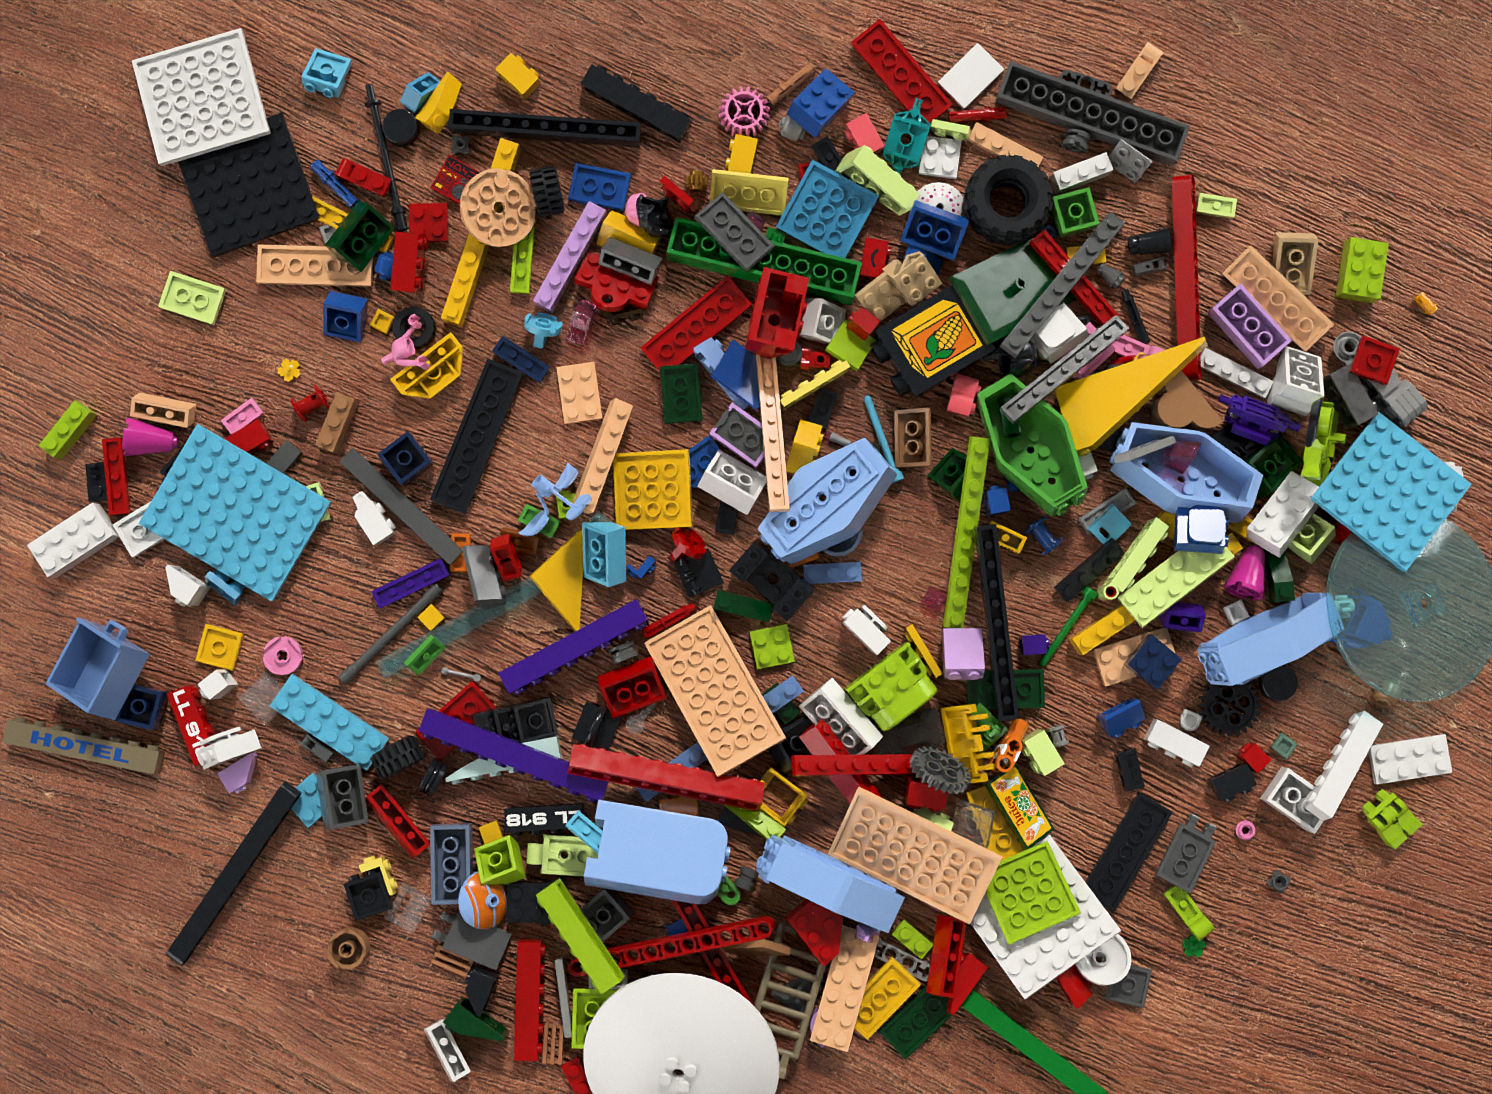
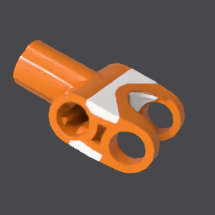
[988,718,1030,773]

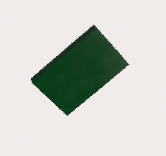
[659,363,703,424]

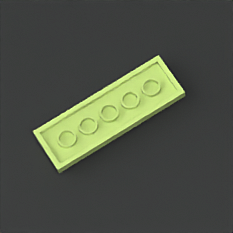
[1117,547,1235,629]

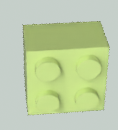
[1021,729,1065,776]

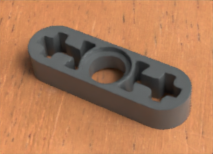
[1059,70,1113,97]

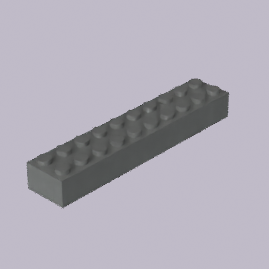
[995,61,1190,167]

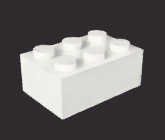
[1260,767,1323,834]

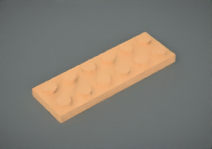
[256,245,373,287]
[1222,245,1334,352]
[810,925,879,1052]

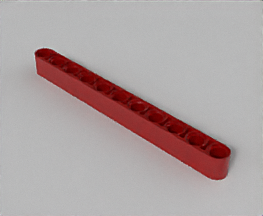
[1172,174,1201,381]
[569,916,775,976]

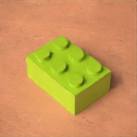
[1336,237,1389,303]

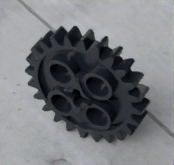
[1197,683,1262,737]

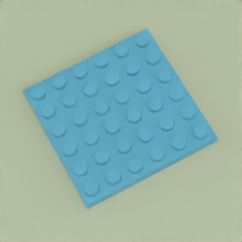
[1310,411,1472,572]

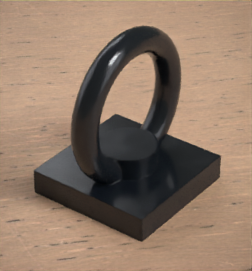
[572,702,622,751]

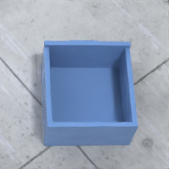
[45,617,150,720]

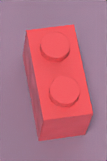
[844,113,884,155]

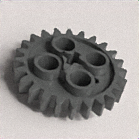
[910,746,972,795]

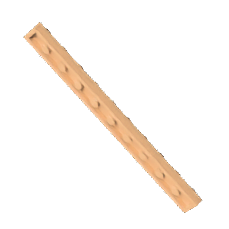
[755,353,790,512]

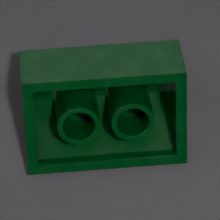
[324,201,395,272]

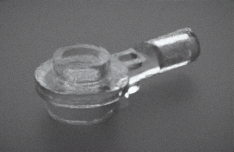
[626,703,657,734]

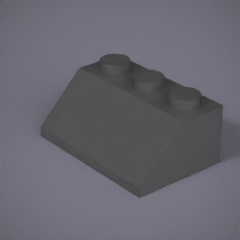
[462,545,508,610]

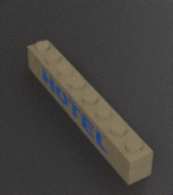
[2,716,165,774]

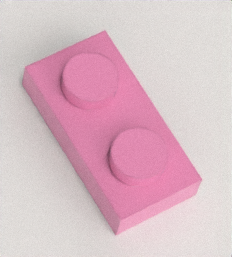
[221,398,265,434]

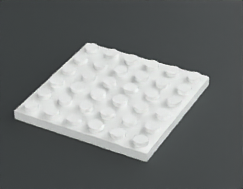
[132,28,271,166]
[971,835,1121,1000]

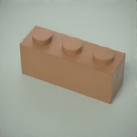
[315,392,359,454]

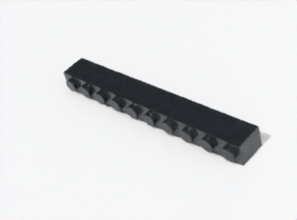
[448,109,642,148]
[974,524,1019,721]

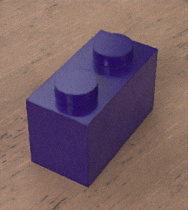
[1159,602,1206,632]

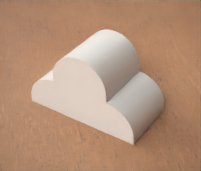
[1267,346,1324,416]

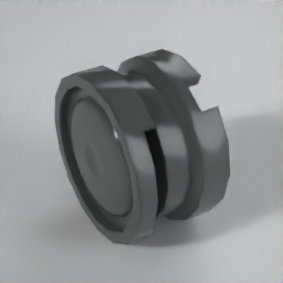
[1062,129,1092,153]
[776,341,802,367]
[608,640,639,664]

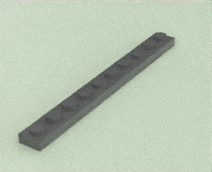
[1000,212,1125,358]

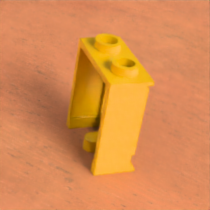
[760,766,808,827]

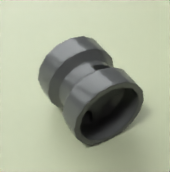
[734,866,759,891]

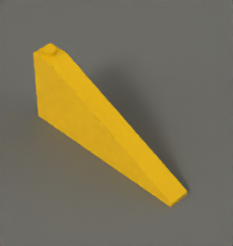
[1055,337,1208,457]

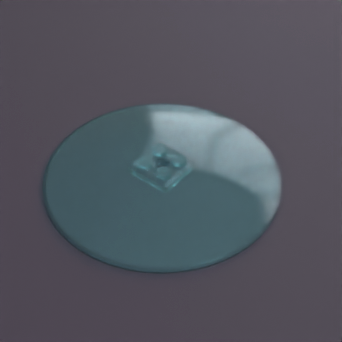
[1326,519,1492,702]

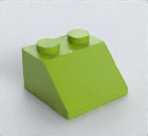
[474,835,526,885]

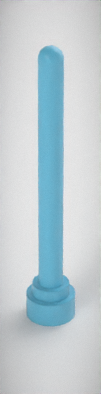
[864,395,904,483]

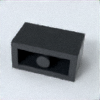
[1207,762,1257,802]

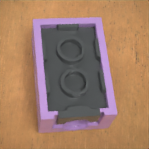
[709,403,764,469]

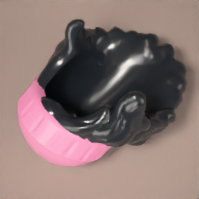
[625,193,674,237]

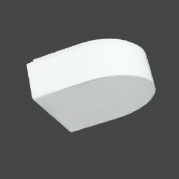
[1179,709,1203,731]

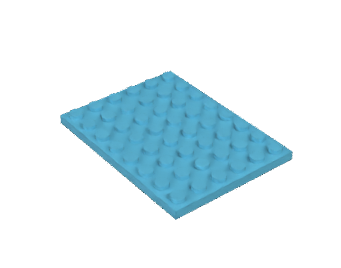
[138,424,332,601]

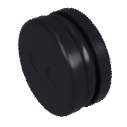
[382,109,420,147]
[1258,665,1298,701]
[417,759,448,797]

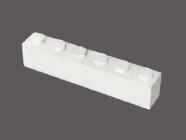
[1304,711,1383,821]

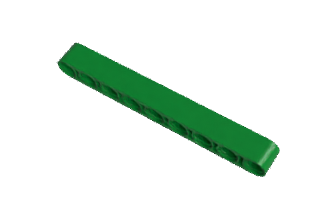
[961,989,1109,1094]

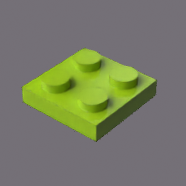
[750,624,795,669]

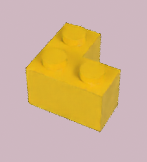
[786,419,824,474]

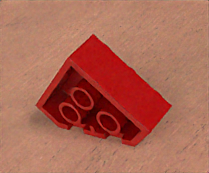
[784,899,843,966]

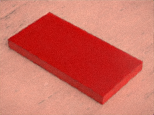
[414,681,497,761]

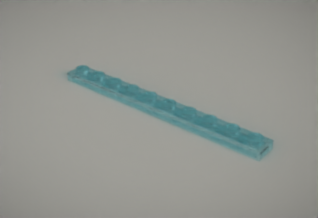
[376,577,542,678]

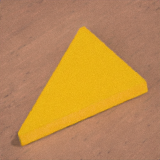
[529,528,583,632]

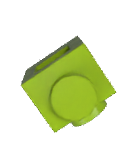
[556,490,580,520]

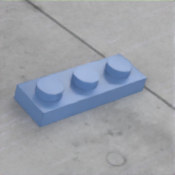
[803,562,862,584]

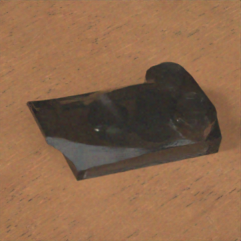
[877,706,947,755]

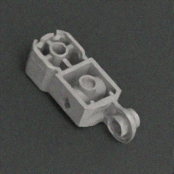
[1333,331,1428,428]

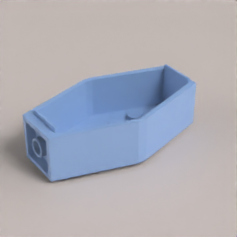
[1109,422,1263,523]
[758,438,898,564]
[1197,593,1344,686]
[756,834,905,933]

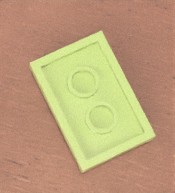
[158,271,226,325]

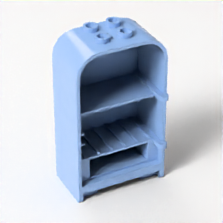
[584,800,730,904]

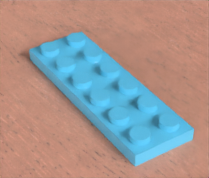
[270,674,389,771]

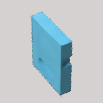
[1087,504,1132,544]

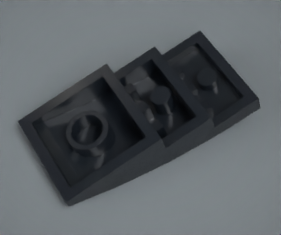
[471,697,558,743]

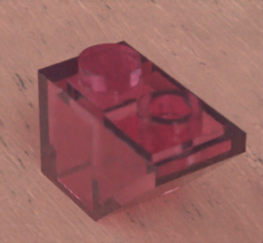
[566,299,598,347]

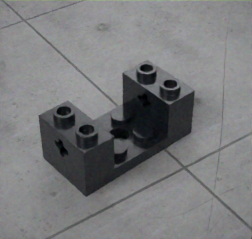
[729,539,815,621]

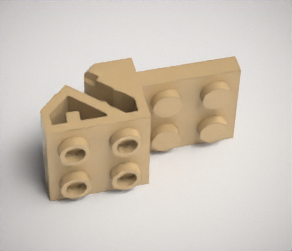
[855,251,942,323]

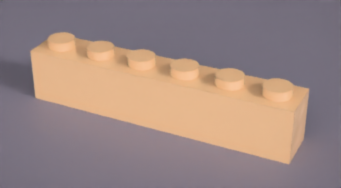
[572,398,633,514]

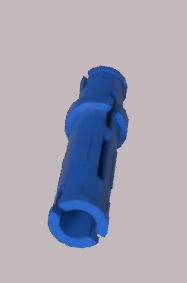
[310,159,359,209]

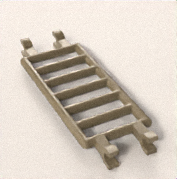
[754,905,826,1079]

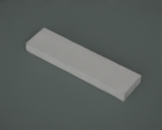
[1114,436,1176,463]
[555,956,572,1038]

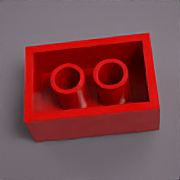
[391,232,428,293]

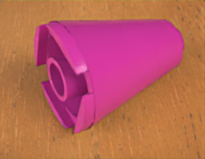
[122,418,178,456]
[1224,545,1265,600]

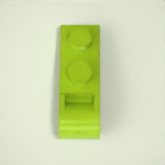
[1163,885,1215,941]

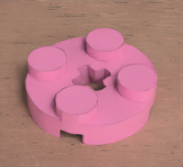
[263,637,304,675]

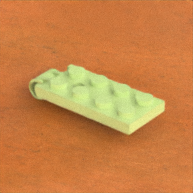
[526,834,598,876]

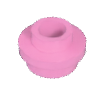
[1235,820,1255,840]

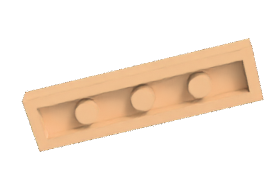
[967,122,1043,167]

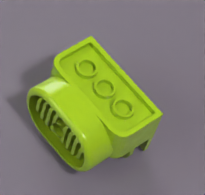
[844,642,937,732]

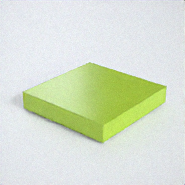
[825,319,876,372]

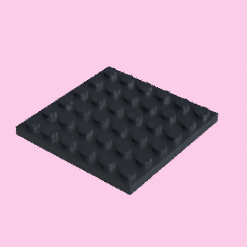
[178,113,320,258]

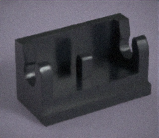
[1114,748,1145,791]

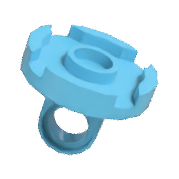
[524,312,562,349]

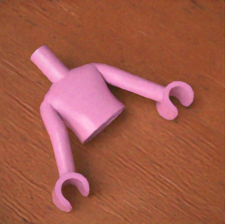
[381,314,430,370]

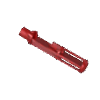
[641,603,696,639]

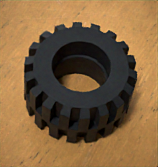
[529,165,565,218]
[370,736,425,779]

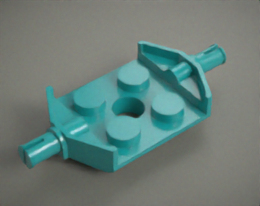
[882,98,931,174]

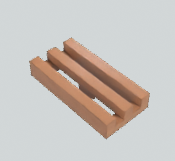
[431,944,474,977]
[542,1023,564,1065]

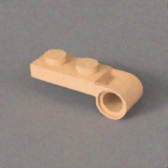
[1115,42,1164,100]

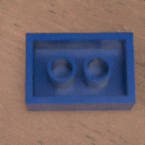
[787,68,855,138]
[900,200,969,260]

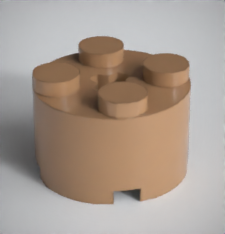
[327,927,371,970]

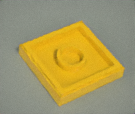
[195,624,244,671]

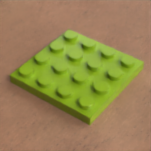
[985,841,1081,945]

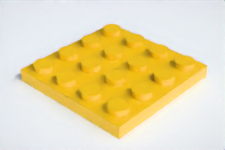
[613,449,693,530]

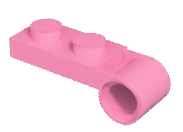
[1112,335,1164,358]

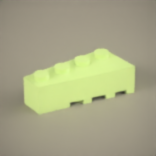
[835,145,920,216]

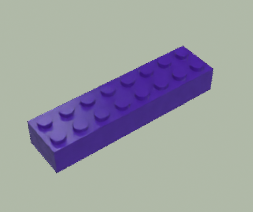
[498,599,649,695]

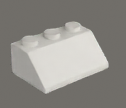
[697,450,767,515]

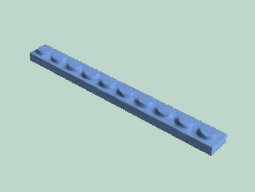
[636,675,804,802]

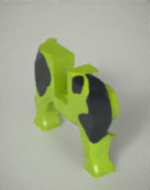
[1301,398,1346,486]

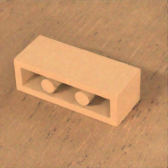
[130,393,196,428]

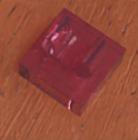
[920,586,947,612]

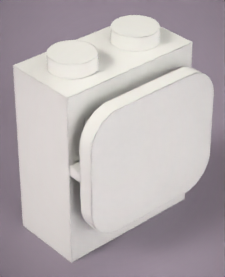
[1031,303,1088,364]
[842,605,891,655]
[197,727,261,769]

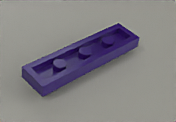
[371,558,450,609]

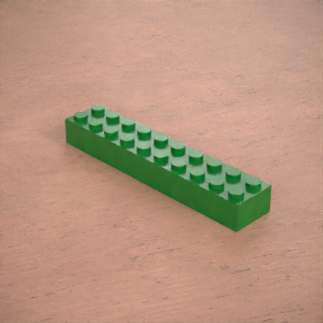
[667,217,862,305]

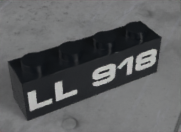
[504,803,584,836]

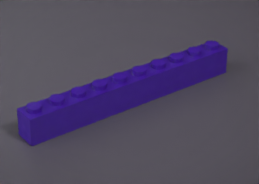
[418,708,609,803]

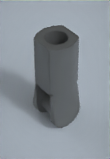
[1132,256,1168,277]
[299,732,334,764]

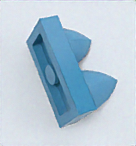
[205,570,244,606]

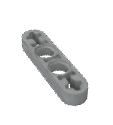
[874,939,930,981]

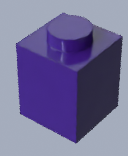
[1019,634,1049,655]

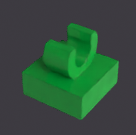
[766,227,786,243]

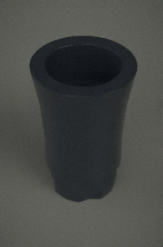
[1127,227,1171,255]

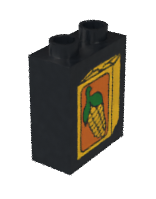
[870,285,995,400]

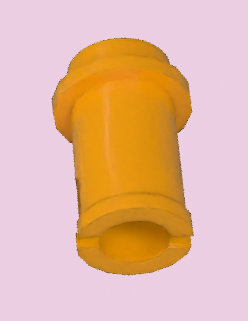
[1413,292,1438,316]

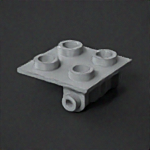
[1108,139,1152,183]

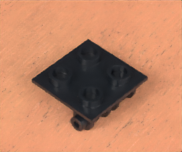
[1211,424,1258,461]
[674,548,724,598]

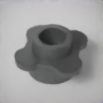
[451,135,471,154]
[1267,870,1290,893]

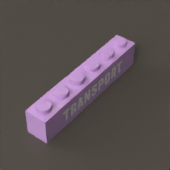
[533,201,607,313]

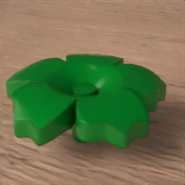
[1182,934,1206,958]

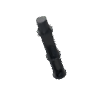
[1121,289,1151,345]

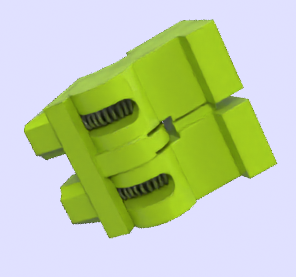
[1362,789,1423,849]

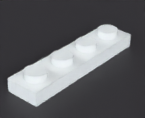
[1201,348,1274,399]

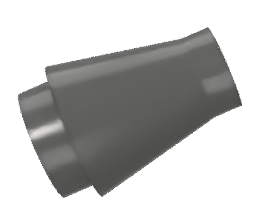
[1096,263,1126,289]

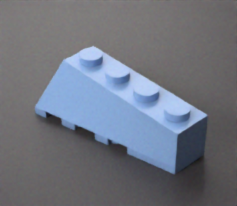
[693,337,750,411]

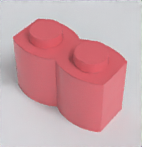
[945,373,981,418]

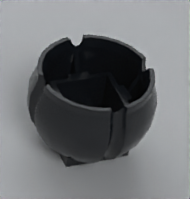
[997,336,1037,378]

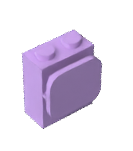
[942,628,985,680]

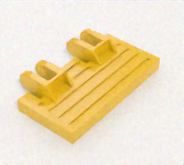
[941,704,996,783]

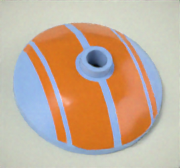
[458,871,507,929]

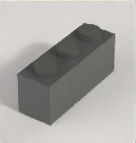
[598,237,662,285]

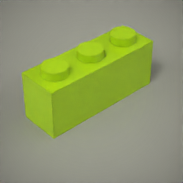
[38,400,97,460]

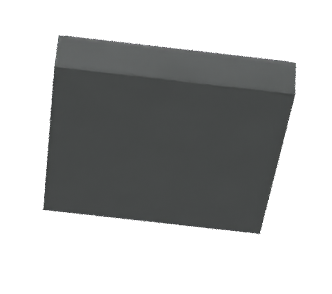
[1105,964,1152,1008]

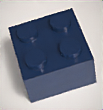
[377,431,435,487]
[1123,634,1182,689]
[115,683,169,730]

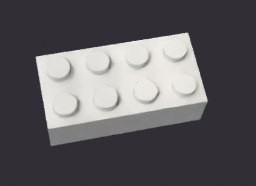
[1246,471,1319,558]
[27,503,119,578]
[799,678,883,755]

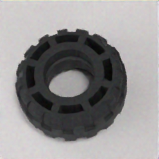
[963,154,1053,246]

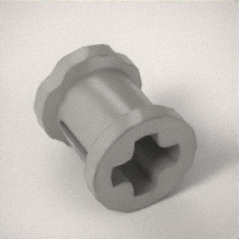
[1047,724,1069,747]

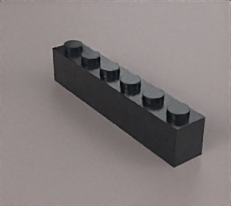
[580,64,691,144]

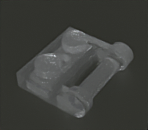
[383,882,431,934]

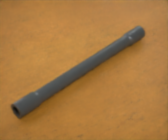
[338,583,444,684]

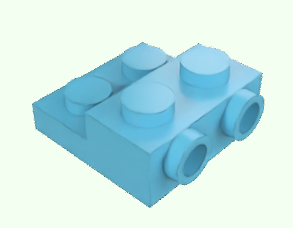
[301,48,352,98]

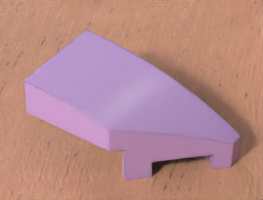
[855,923,881,943]

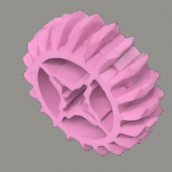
[719,86,770,137]

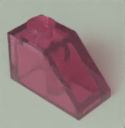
[1162,441,1201,474]

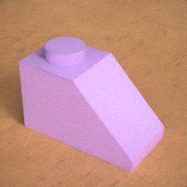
[217,752,258,794]

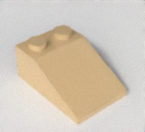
[1272,232,1318,295]

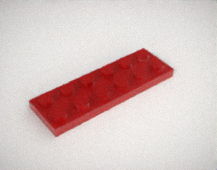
[851,19,953,124]
[640,276,752,372]

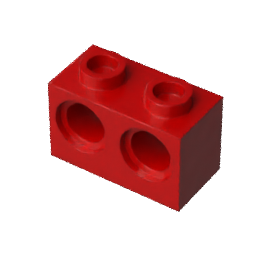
[490,533,522,582]

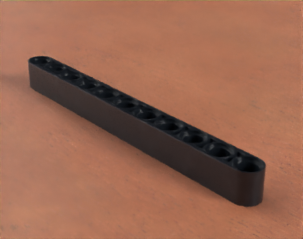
[166,781,302,966]

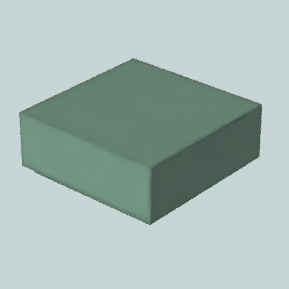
[1269,732,1298,760]

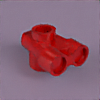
[800,347,831,370]

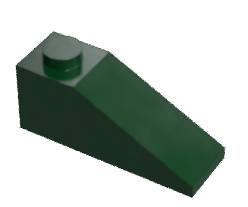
[1264,549,1295,603]
[713,590,774,622]

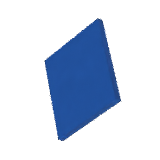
[711,339,778,410]

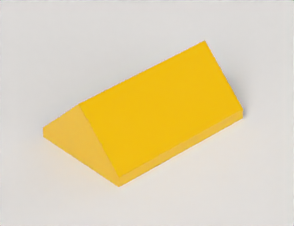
[596,210,662,254]

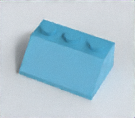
[582,522,626,587]

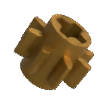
[685,170,708,193]

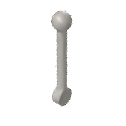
[441,667,481,682]

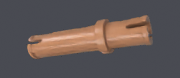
[765,62,817,107]

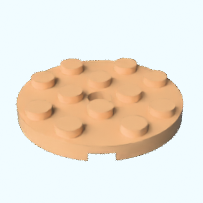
[460,168,536,247]

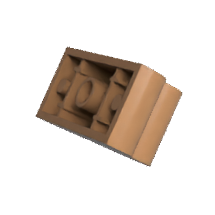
[1150,371,1223,432]

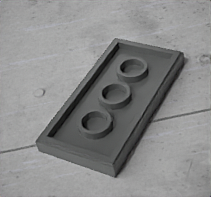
[694,192,775,273]

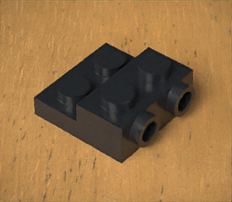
[343,868,394,921]

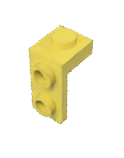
[359,855,398,896]

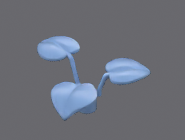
[518,463,592,537]

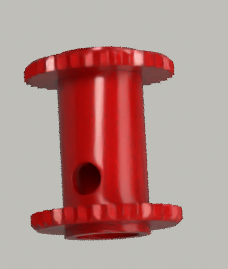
[290,385,330,422]

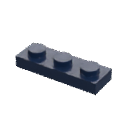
[492,336,551,384]

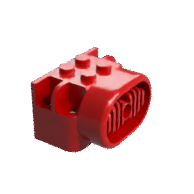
[745,267,809,359]

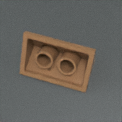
[894,408,931,468]

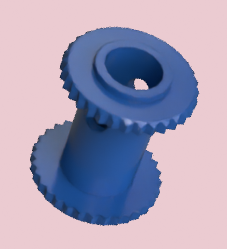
[1024,517,1063,556]

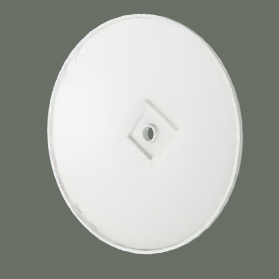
[583,973,780,1094]

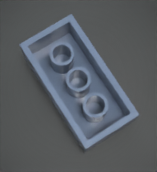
[430,823,473,905]

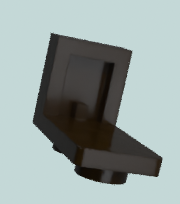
[599,299,644,325]

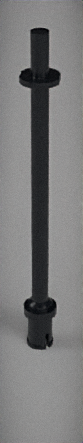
[365,84,409,232]

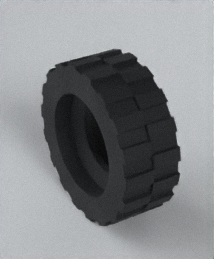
[392,306,437,350]

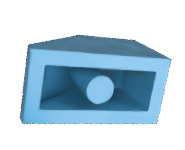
[400,72,440,113]

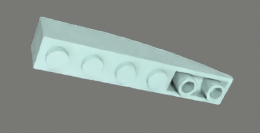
[446,736,562,784]

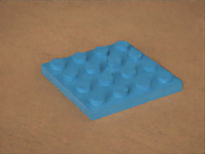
[776,159,879,258]

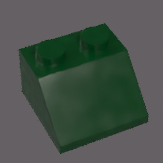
[927,448,986,503]

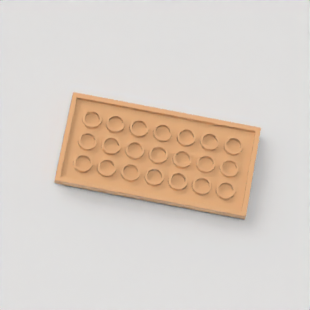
[644,605,786,777]
[828,787,1003,924]

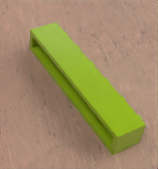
[536,878,625,994]

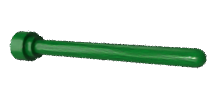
[1039,586,1099,667]

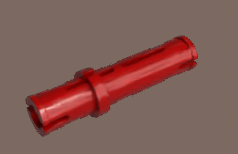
[948,106,1006,123]

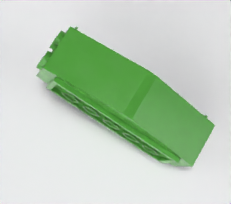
[977,373,1088,517]

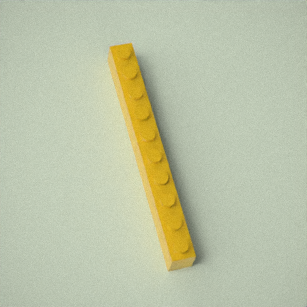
[441,138,521,328]
[1069,533,1243,655]

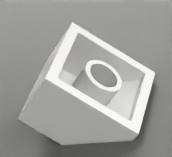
[799,298,846,344]
[166,565,211,607]

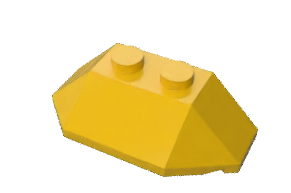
[390,332,463,399]

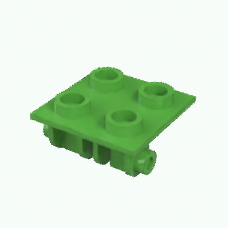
[970,703,1008,753]

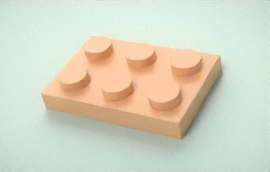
[556,362,603,424]

